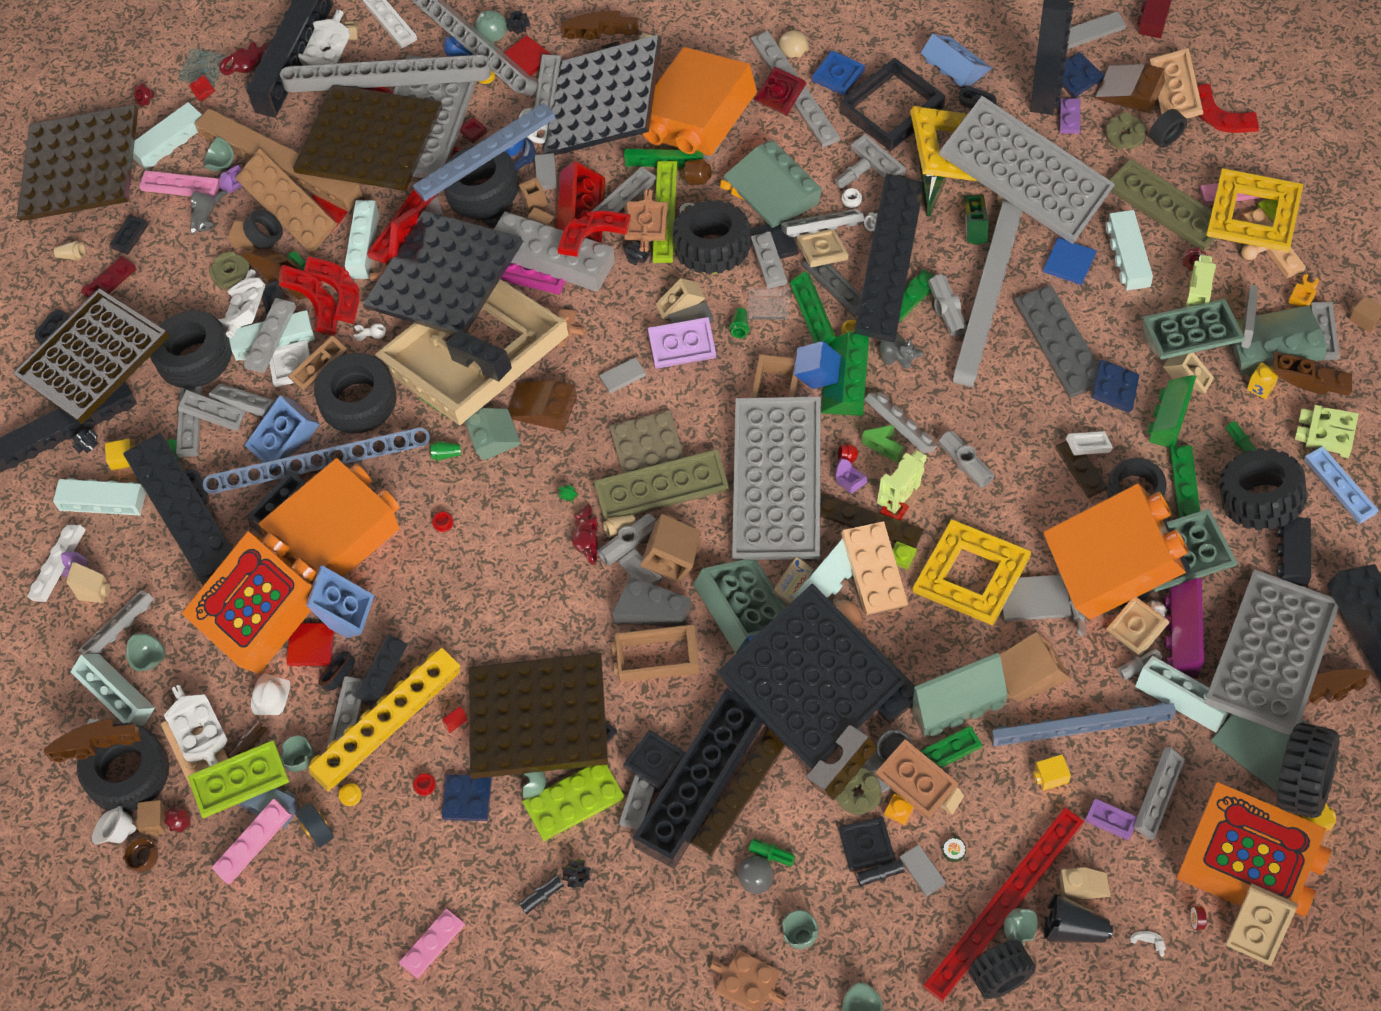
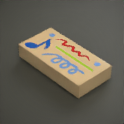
[772,557,814,604]

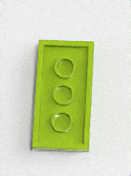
[187,740,290,819]
[522,765,625,842]

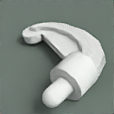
[1130,931,1166,957]

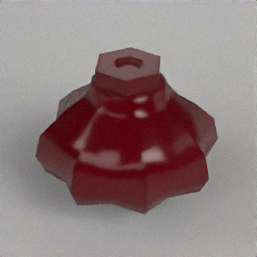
[133,83,154,107]
[1182,247,1206,271]
[164,805,191,833]

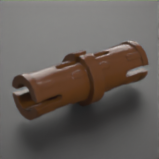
[226,721,268,758]

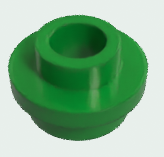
[557,484,578,502]

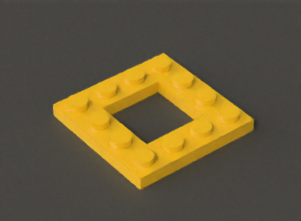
[910,106,977,181]
[1206,168,1304,252]
[912,519,1031,626]

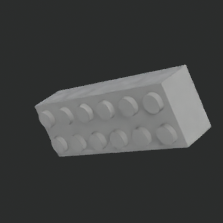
[494,212,615,292]

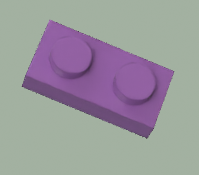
[1060,98,1080,134]
[1085,799,1137,841]

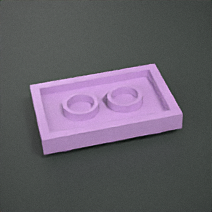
[648,317,716,369]

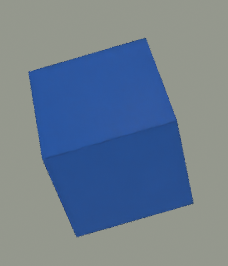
[794,341,841,389]

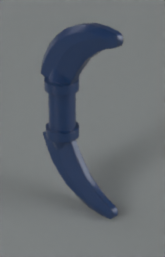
[514,137,535,172]

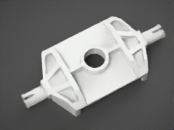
[298,10,351,66]
[218,269,265,338]
[164,685,228,766]

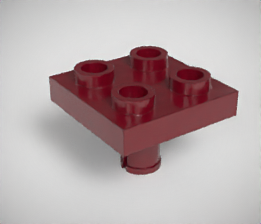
[754,66,807,116]

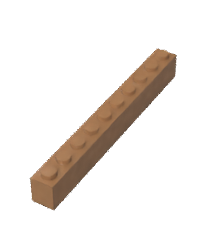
[194,109,363,212]

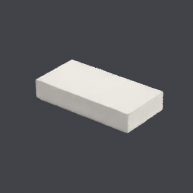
[1066,431,1113,455]

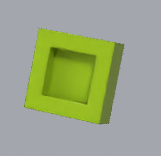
[1257,199,1278,220]
[892,541,917,570]

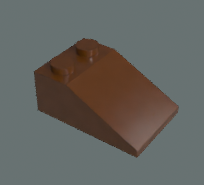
[1095,64,1165,114]
[508,380,577,431]

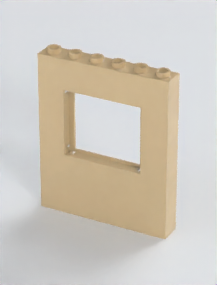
[375,279,569,425]

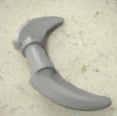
[1061,576,1086,636]

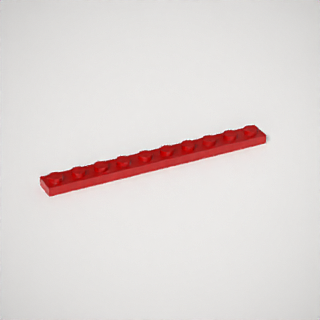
[923,807,1084,1003]

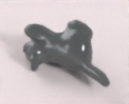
[191,190,228,235]
[879,334,924,368]

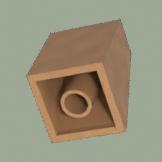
[640,514,701,582]
[1000,632,1071,702]

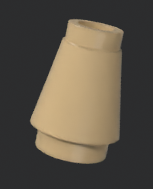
[54,241,86,260]
[603,514,636,538]

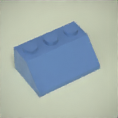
[920,33,992,87]

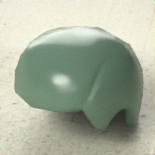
[280,735,315,772]
[522,771,546,799]
[1004,908,1038,945]
[782,910,819,950]

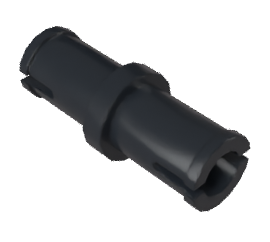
[856,858,905,887]
[518,874,564,915]

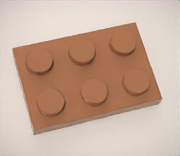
[875,739,959,820]

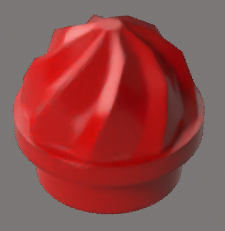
[837,443,859,463]

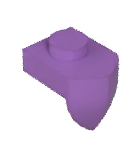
[219,165,243,193]
[835,459,867,494]
[61,551,88,577]

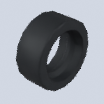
[1149,109,1188,148]
[243,209,283,249]

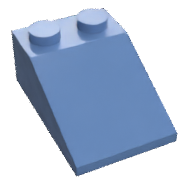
[245,396,320,470]
[306,565,375,638]

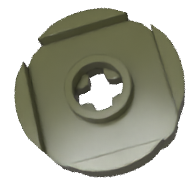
[1106,112,1146,149]
[209,252,250,290]
[836,768,882,815]

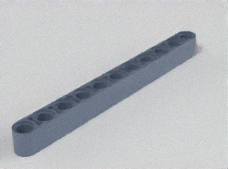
[203,428,430,494]

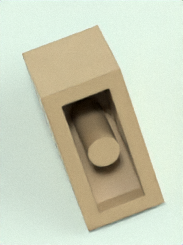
[656,278,705,319]
[1163,352,1214,393]
[66,562,110,603]
[1059,867,1110,900]

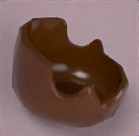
[123,837,158,873]

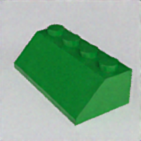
[821,332,869,416]

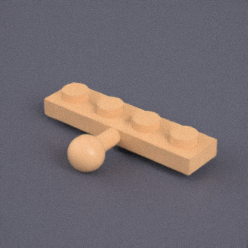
[1241,208,1306,278]

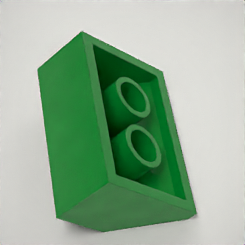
[1147,375,1197,448]

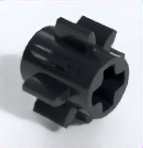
[506,11,530,35]
[625,240,650,266]
[72,428,98,453]
[561,859,591,888]

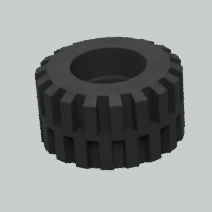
[968,940,1036,999]

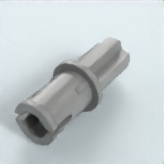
[835,158,871,189]
[1117,649,1162,681]

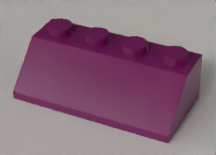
[1165,578,1204,679]

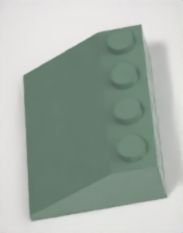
[723,139,822,228]
[1143,299,1245,360]
[1232,305,1327,375]
[1152,509,1238,592]
[693,559,786,653]
[912,653,1008,737]
[1211,714,1307,793]

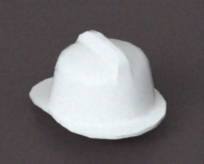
[251,673,290,715]
[92,806,137,844]

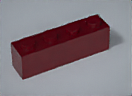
[1136,0,1172,39]

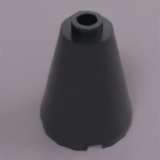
[1043,894,1113,943]

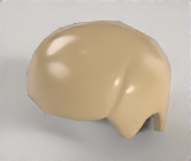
[779,30,809,58]

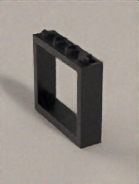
[840,57,946,152]

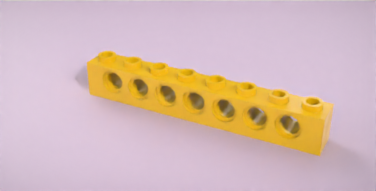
[309,648,460,792]

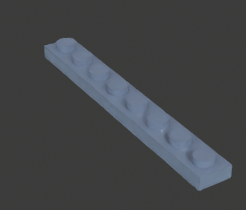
[413,103,556,201]
[991,702,1176,747]

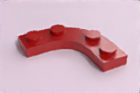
[1197,84,1259,133]
[558,211,631,257]
[304,256,360,324]
[279,265,337,336]

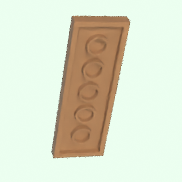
[235,148,338,253]

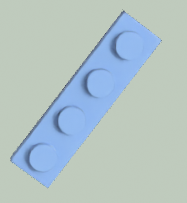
[1304,446,1378,524]

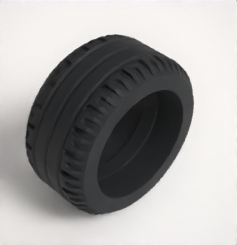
[1107,458,1167,498]

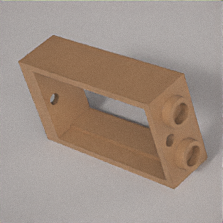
[751,354,799,398]
[612,625,700,683]

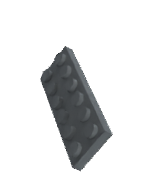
[1014,285,1098,398]

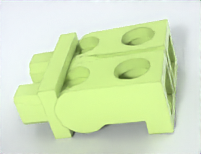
[1185,255,1216,308]
[1295,405,1359,458]
[877,450,927,514]

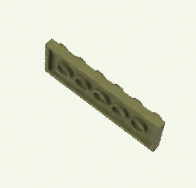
[1110,159,1217,251]
[594,449,729,521]

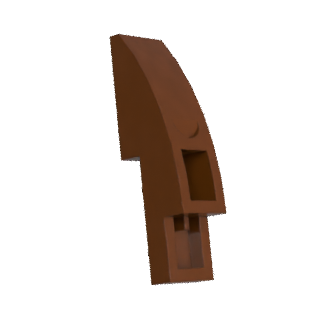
[561,11,639,40]
[241,247,306,300]
[1273,352,1352,396]
[1306,669,1371,705]
[44,718,141,762]

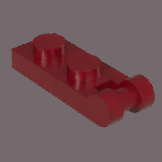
[81,256,137,297]

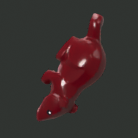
[219,42,269,76]
[572,504,598,565]

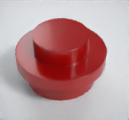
[432,511,454,532]
[413,773,436,796]

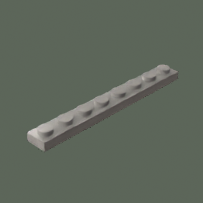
[751,31,840,148]

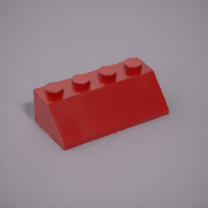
[556,161,605,243]

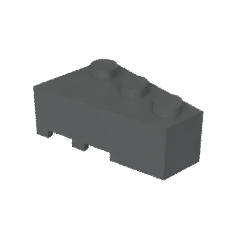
[612,577,692,627]

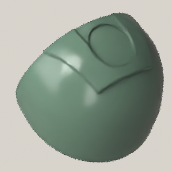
[475,10,508,42]
[203,137,234,172]
[126,633,166,672]
[842,983,883,1011]

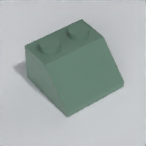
[465,408,521,460]

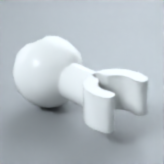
[353,323,386,341]

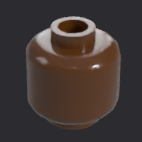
[681,159,712,186]

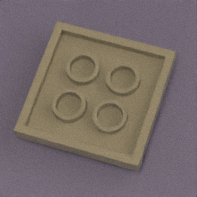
[609,410,685,473]

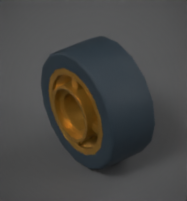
[295,802,334,848]

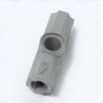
[928,274,967,336]
[938,431,994,488]
[597,514,656,566]

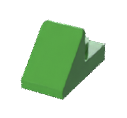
[862,425,903,463]

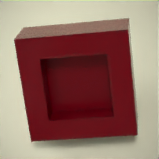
[460,117,487,143]

